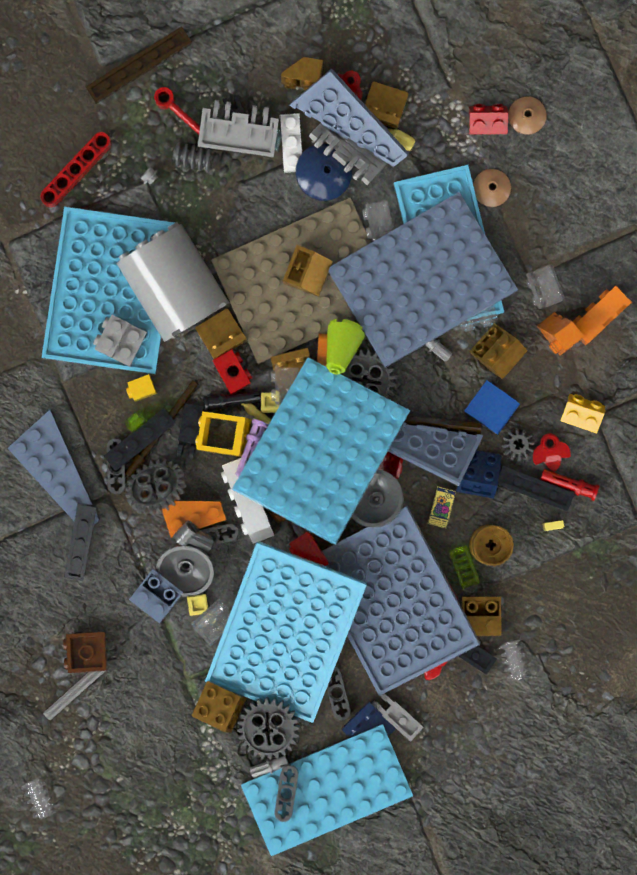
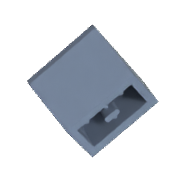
[129,569,183,623]

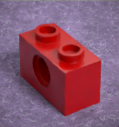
[212,350,252,395]

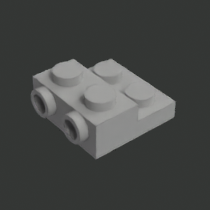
[93,315,147,367]

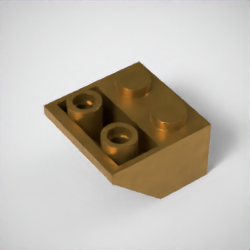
[281,57,323,90]
[283,245,332,297]
[469,323,527,379]
[462,597,501,636]

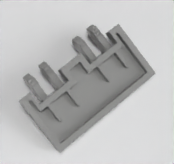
[198,100,279,157]
[309,123,388,185]

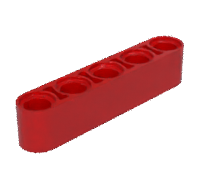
[40,132,112,208]

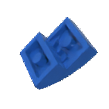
[465,380,520,435]

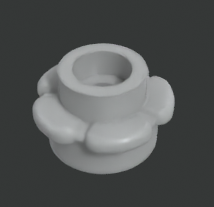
[140,167,158,184]

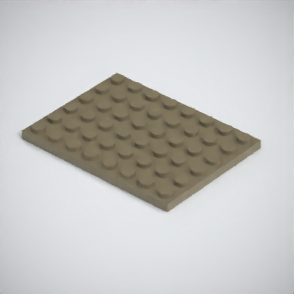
[211,198,371,364]

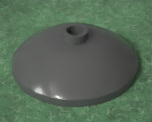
[351,470,404,528]
[156,545,214,597]

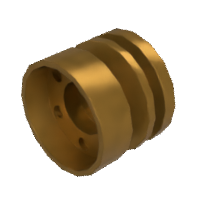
[469,524,514,566]

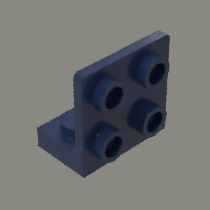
[456,450,502,499]
[342,701,395,737]

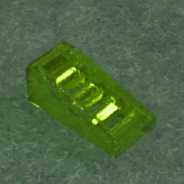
[125,411,147,433]
[449,545,480,589]

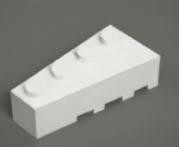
[221,458,274,544]

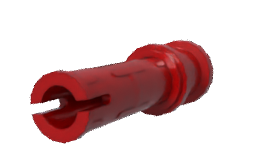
[540,469,600,501]

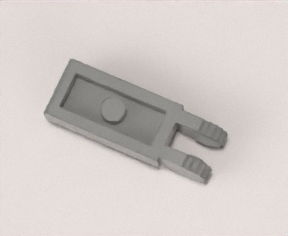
[372,693,423,741]

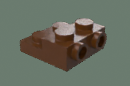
[63,632,107,673]

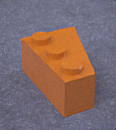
[572,286,632,346]
[537,312,584,356]
[162,501,227,538]

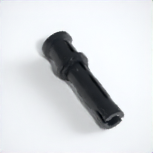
[203,390,261,412]

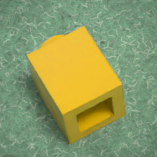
[126,374,157,402]

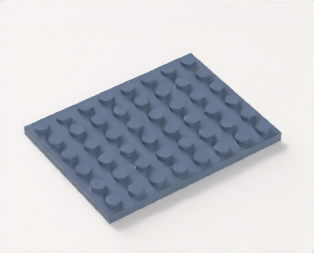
[328,192,518,368]
[322,506,481,696]

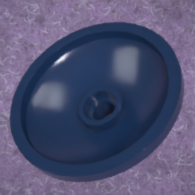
[295,144,352,201]

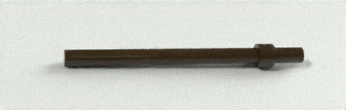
[125,380,199,477]

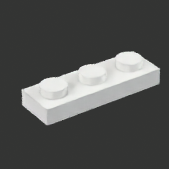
[280,114,302,173]

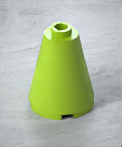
[326,319,365,375]

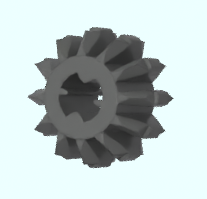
[502,428,535,461]

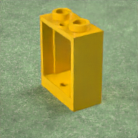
[195,411,252,457]

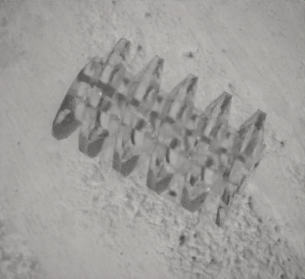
[499,639,531,681]
[21,776,58,820]

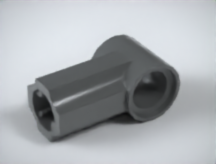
[174,521,214,552]

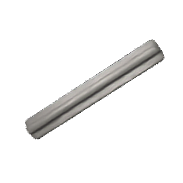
[44,671,105,720]

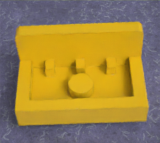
[561,394,605,433]

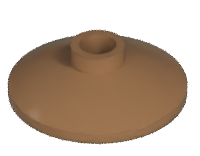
[508,97,546,135]
[473,169,511,207]

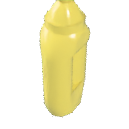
[388,128,416,151]
[241,403,272,425]

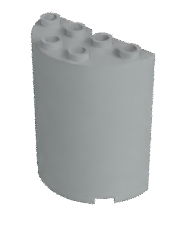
[116,222,229,342]

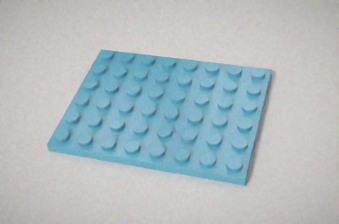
[42,207,174,374]
[232,358,410,544]
[205,541,367,723]

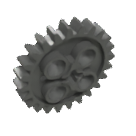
[340,350,395,399]
[125,459,187,516]
[237,697,300,760]

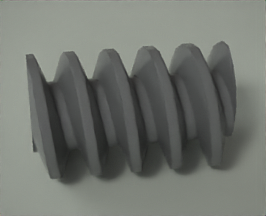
[171,141,213,173]

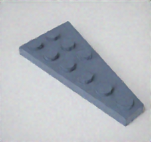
[289,69,409,167]
[8,410,99,525]
[388,423,483,486]

